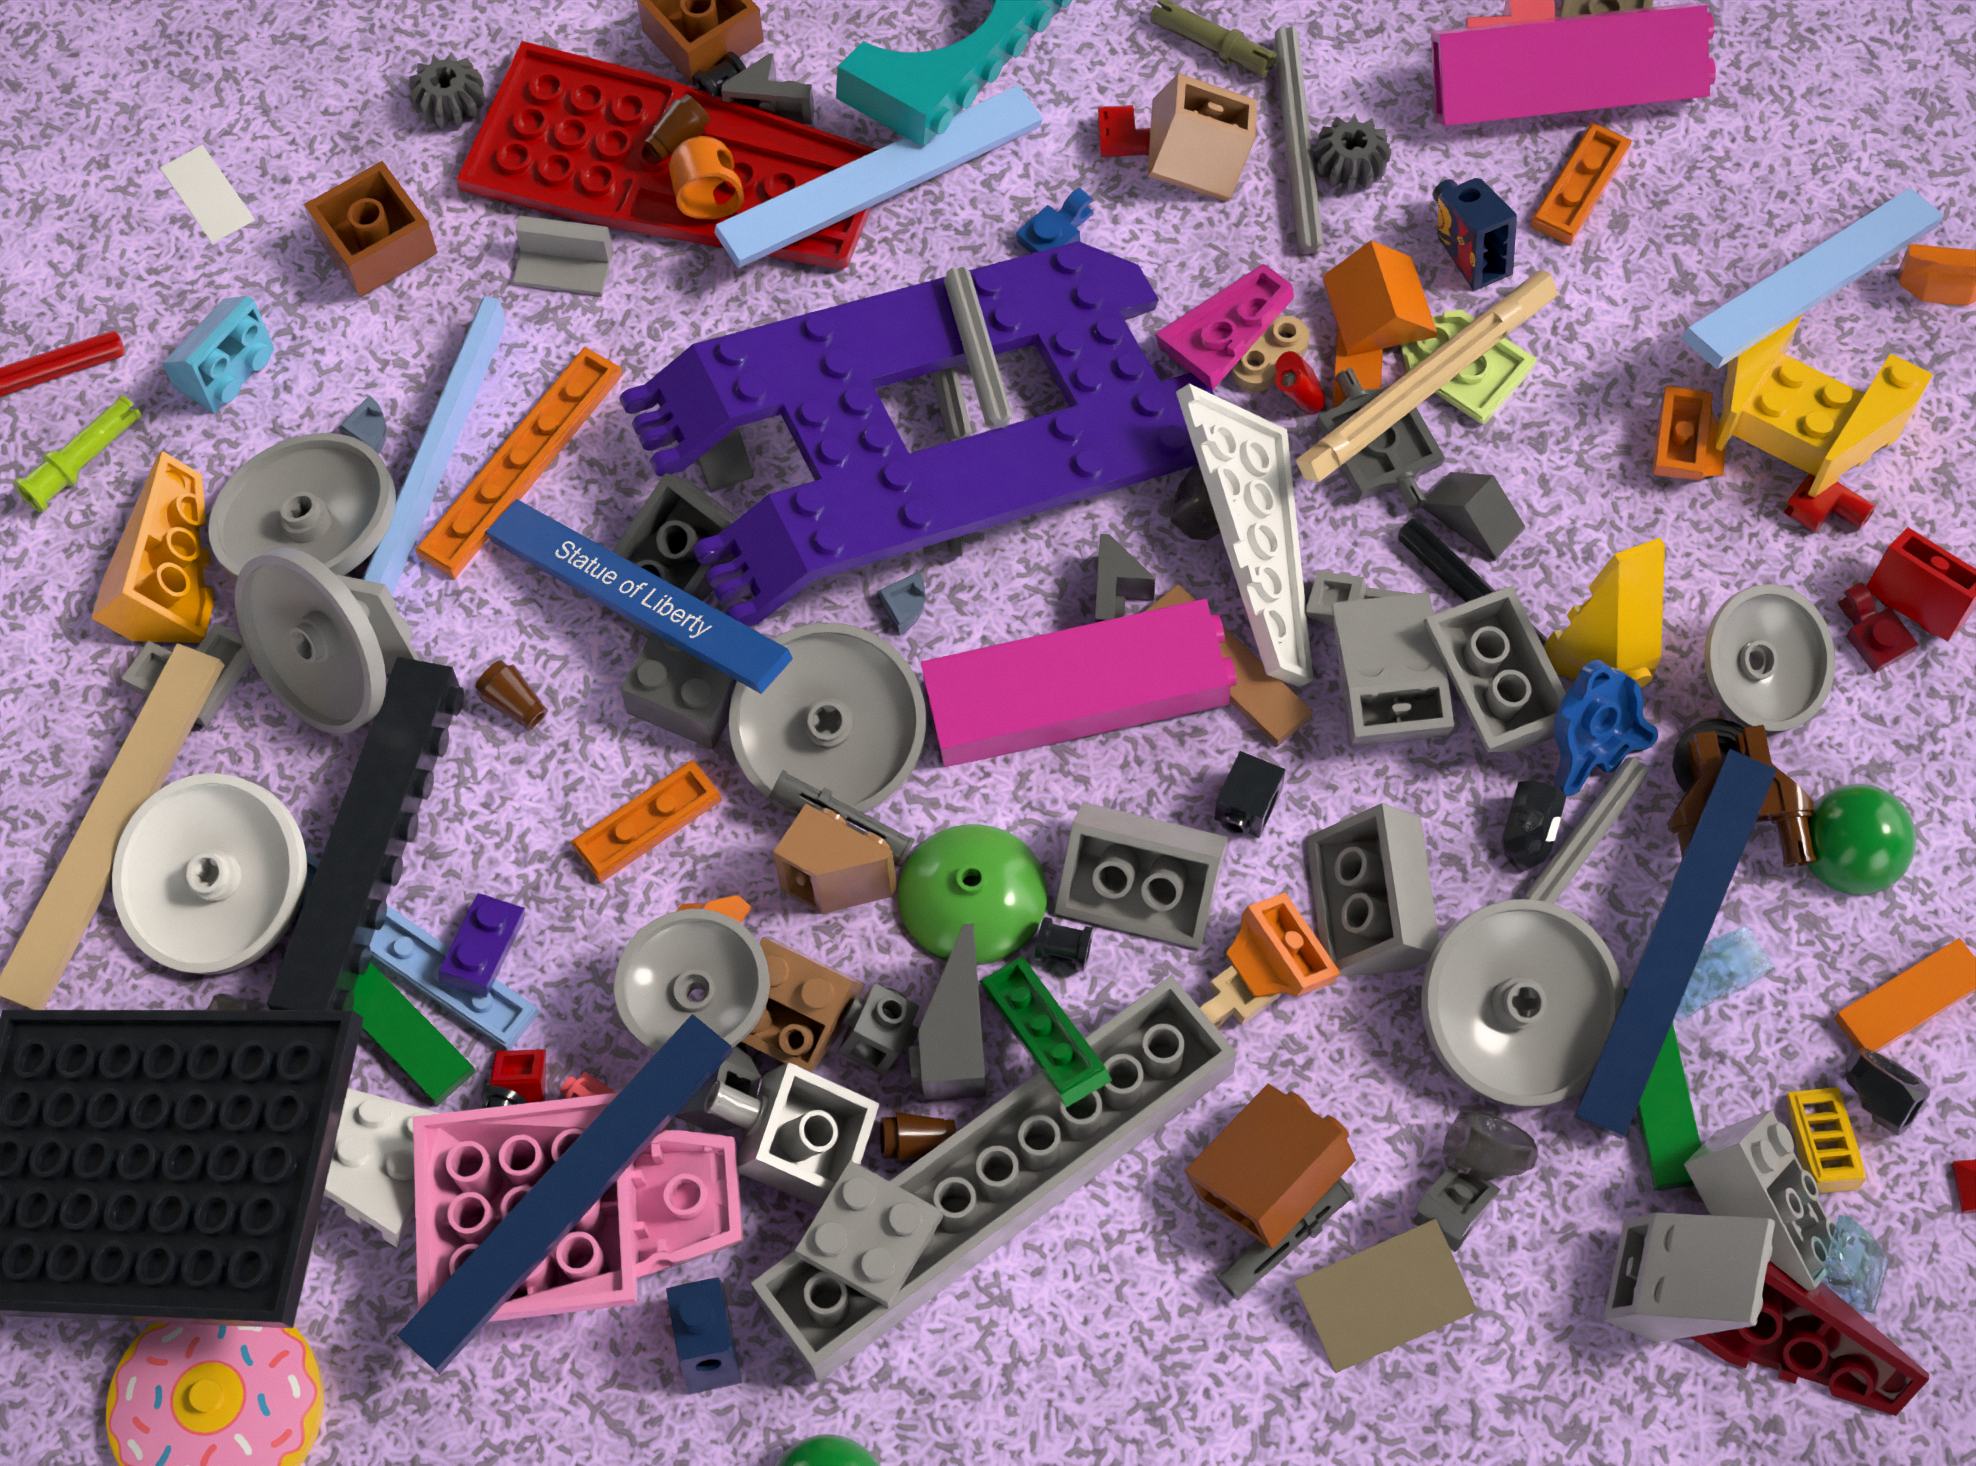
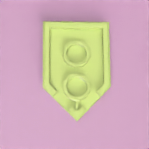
[1401,310,1537,425]

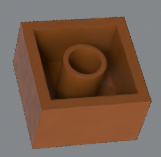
[637,0,764,86]
[303,161,438,297]

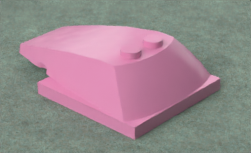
[413,1093,743,1322]

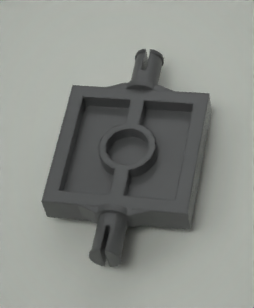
[1316,368,1445,511]

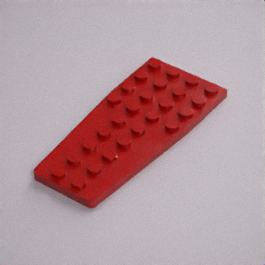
[456,41,879,270]

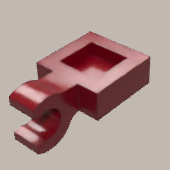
[1837,582,1919,673]

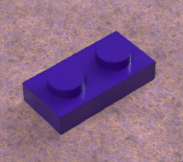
[439,893,525,997]

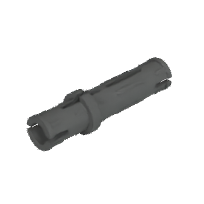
[768,770,915,867]
[1215,1177,1355,1301]

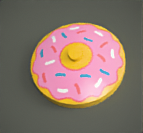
[106,1322,324,1466]

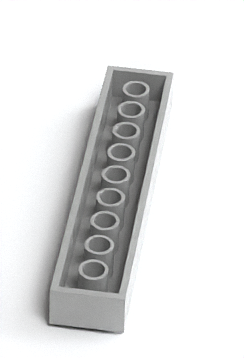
[750,975,1237,1383]

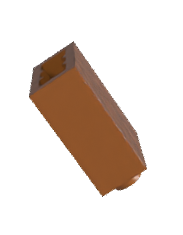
[1184,1083,1356,1250]

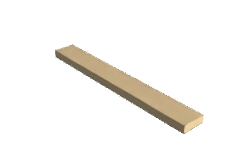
[0,643,225,1010]

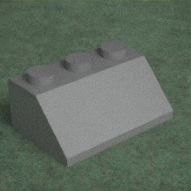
[1423,585,1566,752]
[1054,802,1228,949]
[1306,803,1440,977]

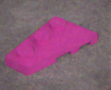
[1155,264,1294,390]

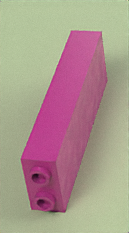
[1431,3,1716,126]
[921,598,1237,767]

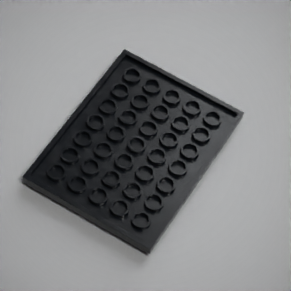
[0,1010,364,1328]

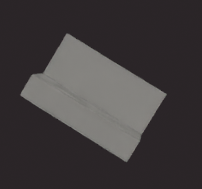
[513,216,614,297]

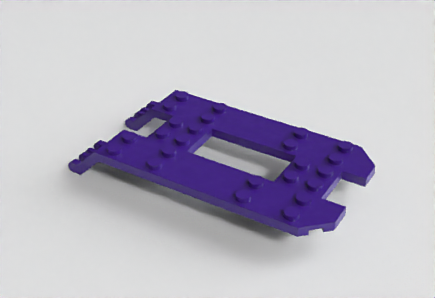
[619,241,1215,627]

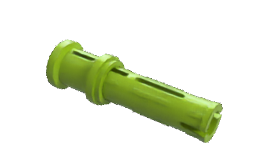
[12,395,142,513]

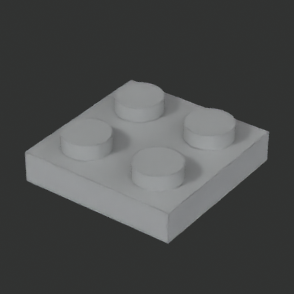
[795,1160,943,1308]

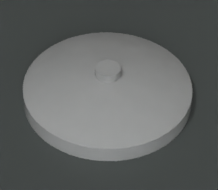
[208,433,396,582]
[235,547,386,734]
[729,622,927,815]
[1421,899,1624,1107]

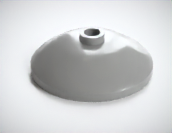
[1704,584,1835,732]
[614,909,770,1053]

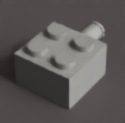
[704,1062,880,1209]

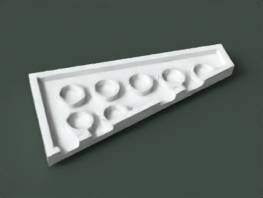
[1176,384,1314,687]
[323,1088,439,1248]

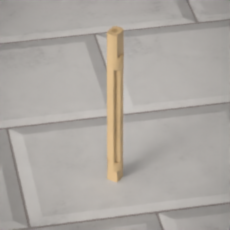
[1296,270,1559,482]

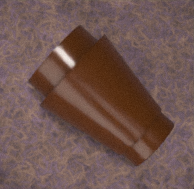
[644,94,711,160]
[475,660,548,730]
[880,1112,956,1164]

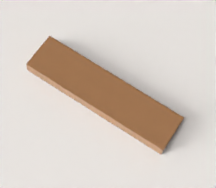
[1144,583,1313,747]

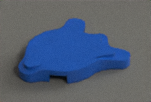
[1553,660,1658,796]

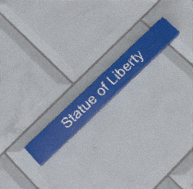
[486,499,793,694]

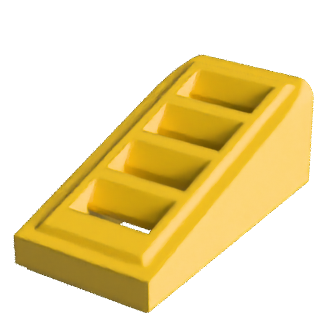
[1786,1087,1866,1193]

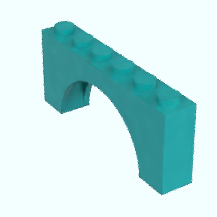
[836,0,1072,147]

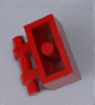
[1866,527,1976,642]

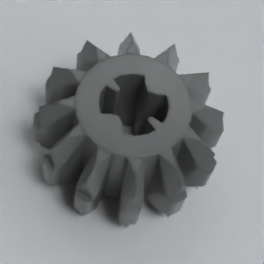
[409,52,485,131]
[1313,113,1391,193]

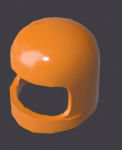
[669,136,744,219]

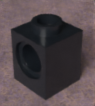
[1214,751,1286,838]

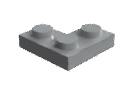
[121,622,252,727]

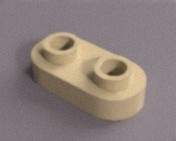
[1231,316,1310,392]

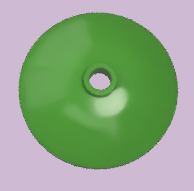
[898,824,1047,965]

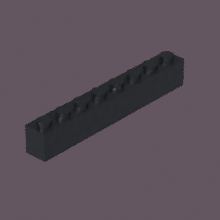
[266,657,464,1010]

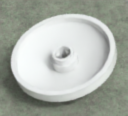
[112,773,307,975]

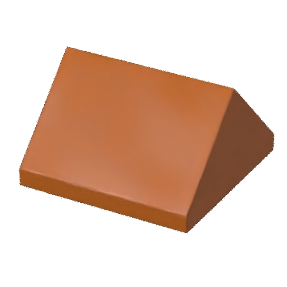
[1322,240,1437,356]

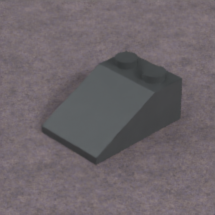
[612,473,738,639]
[909,923,986,1101]

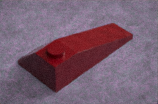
[1690,1261,1929,1416]

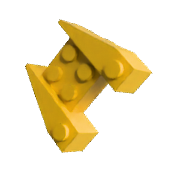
[1715,313,1933,498]

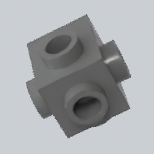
[837,983,920,1076]

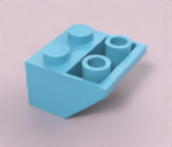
[162,296,275,414]

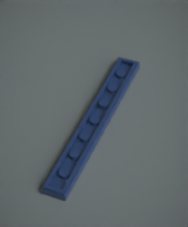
[1573,749,1777,1139]
[397,1014,733,1375]

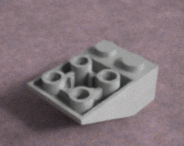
[1332,592,1454,747]
[1684,1109,1845,1291]
[1603,1213,1775,1342]

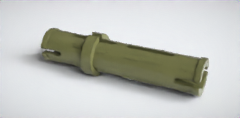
[1150,0,1277,78]

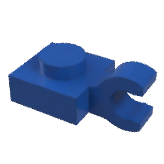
[1016,188,1093,254]

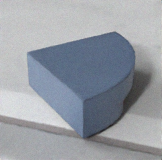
[338,395,387,455]
[877,571,925,635]

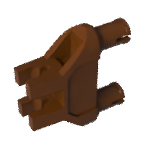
[1667,725,1816,868]

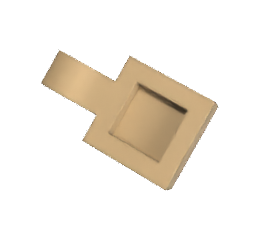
[1199,965,1281,1029]

